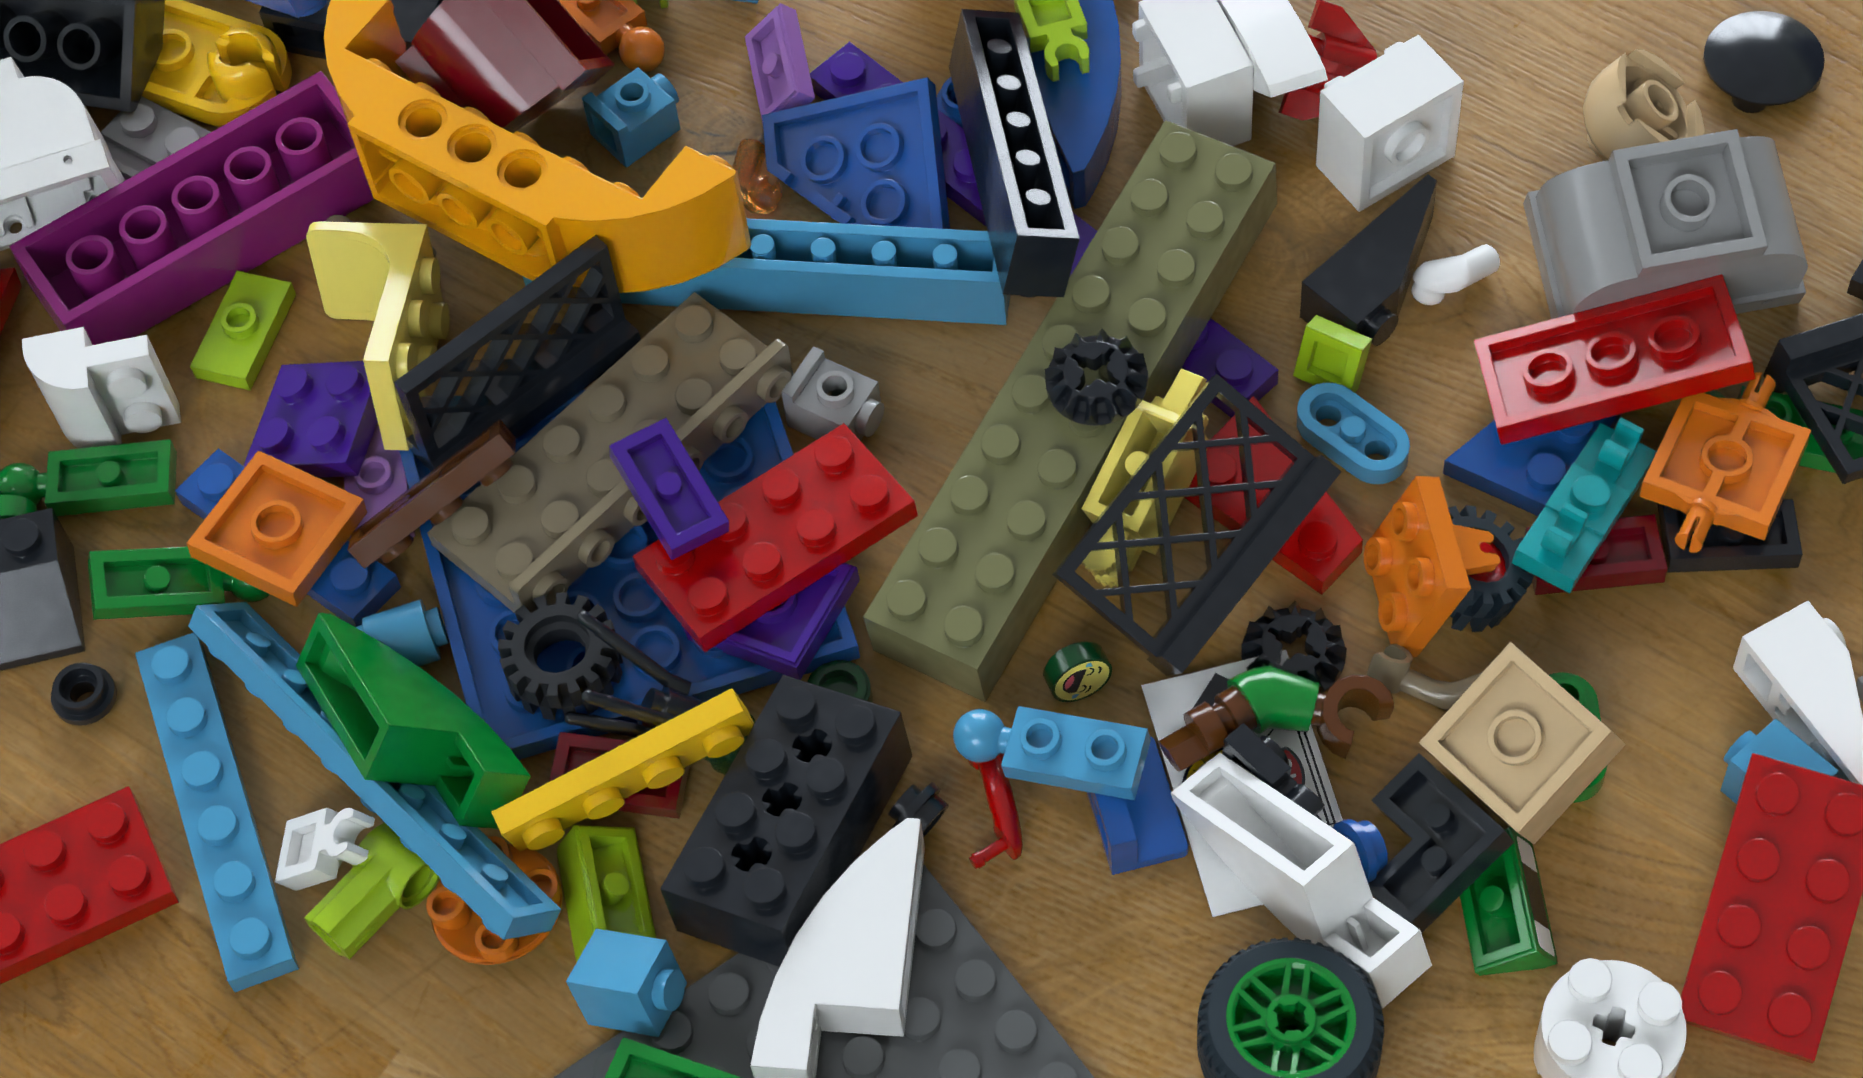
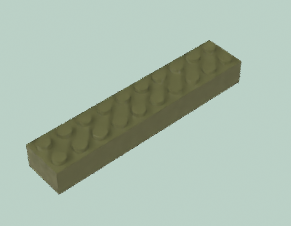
[863,120,1277,702]

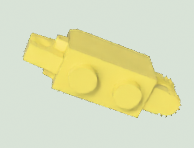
[1081,368,1209,588]

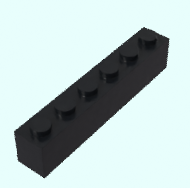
[949,9,1080,297]

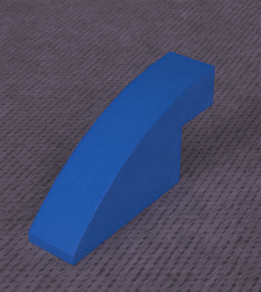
[1028,0,1122,209]

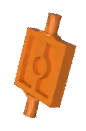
[1640,372,1811,553]

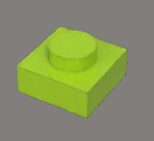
[1293,315,1372,393]

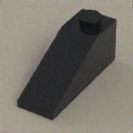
[1300,174,1437,346]

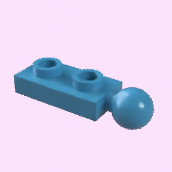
[953,706,1151,801]

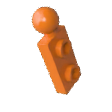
[559,0,665,73]

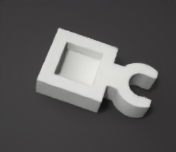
[275,808,375,891]

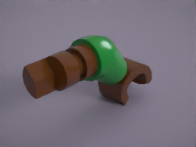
[1158,666,1394,772]

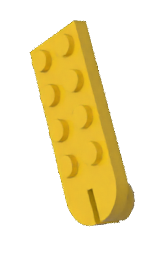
[142,0,292,127]

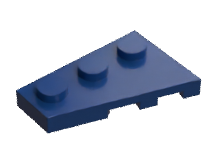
[1443,414,1622,516]

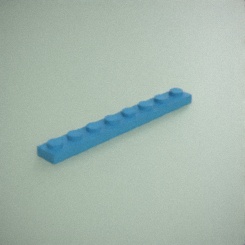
[188,602,561,940]

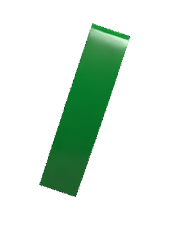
[296,612,531,829]

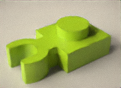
[1014,0,1090,82]

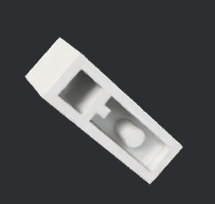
[1733,601,1863,785]

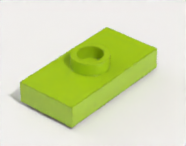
[190,271,296,390]

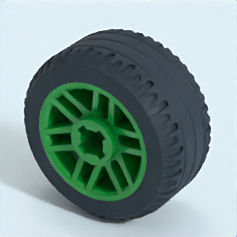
[1197,937,1384,1078]

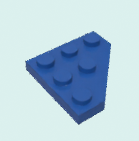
[762,77,950,229]

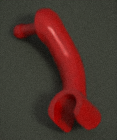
[968,753,1023,869]

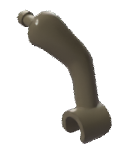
[1367,644,1482,710]

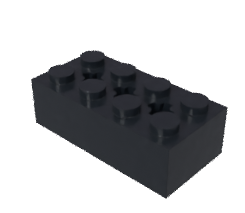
[660,675,912,967]

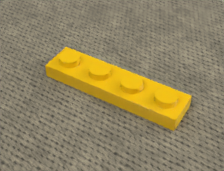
[492,688,754,852]

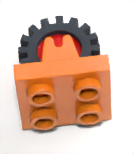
[1364,476,1534,657]

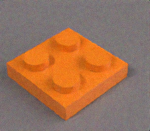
[186,450,367,607]

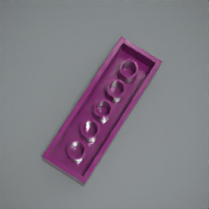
[9,71,374,345]

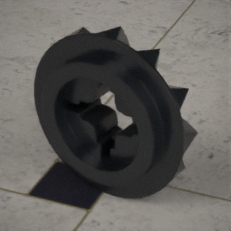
[1045,329,1149,426]
[1241,601,1347,693]

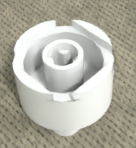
[1533,958,1687,1078]

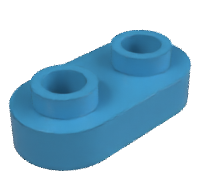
[1297,382,1410,484]

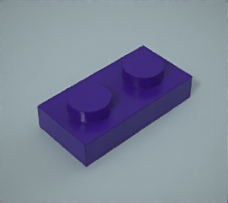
[609,418,729,560]

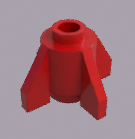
[1278,0,1377,121]

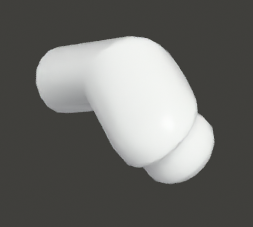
[1411,244,1500,305]

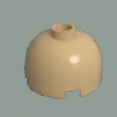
[1583,50,1705,160]

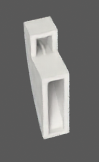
[1217,0,1328,98]
[1171,753,1432,1009]
[750,818,925,1078]

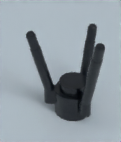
[564,611,704,738]

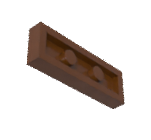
[348,419,516,569]

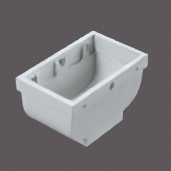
[0,57,125,251]

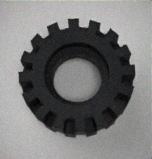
[498,593,623,721]

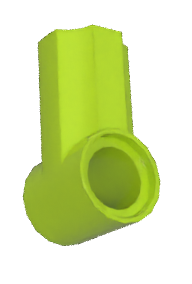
[304,823,440,960]

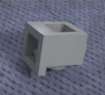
[781,346,884,441]

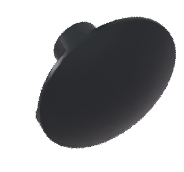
[1703,11,1825,113]

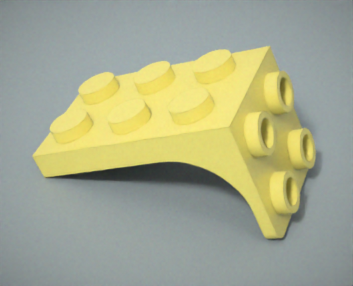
[306,221,450,451]

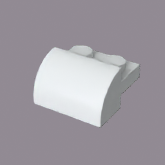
[22,327,181,448]

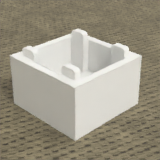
[1132,0,1254,146]
[1316,35,1464,212]

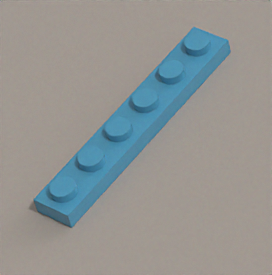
[135,632,299,993]

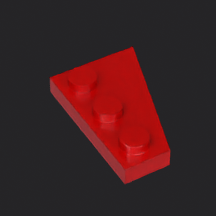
[1184,396,1363,595]

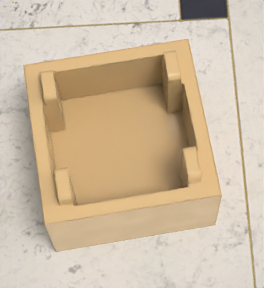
[1419,642,1626,844]

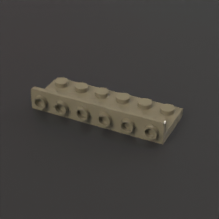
[427,292,793,614]

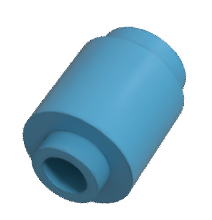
[356,599,449,667]

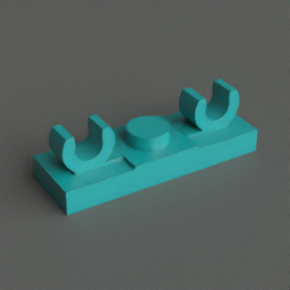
[1512,417,1657,594]

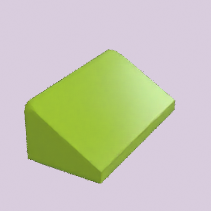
[557,825,656,962]

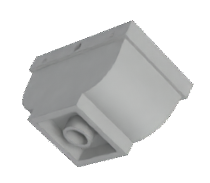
[1523,129,1808,319]

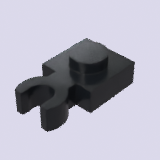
[1222,723,1325,820]

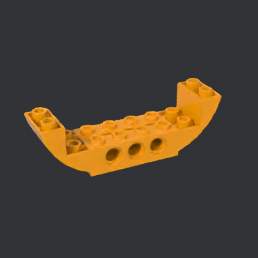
[324,0,751,293]

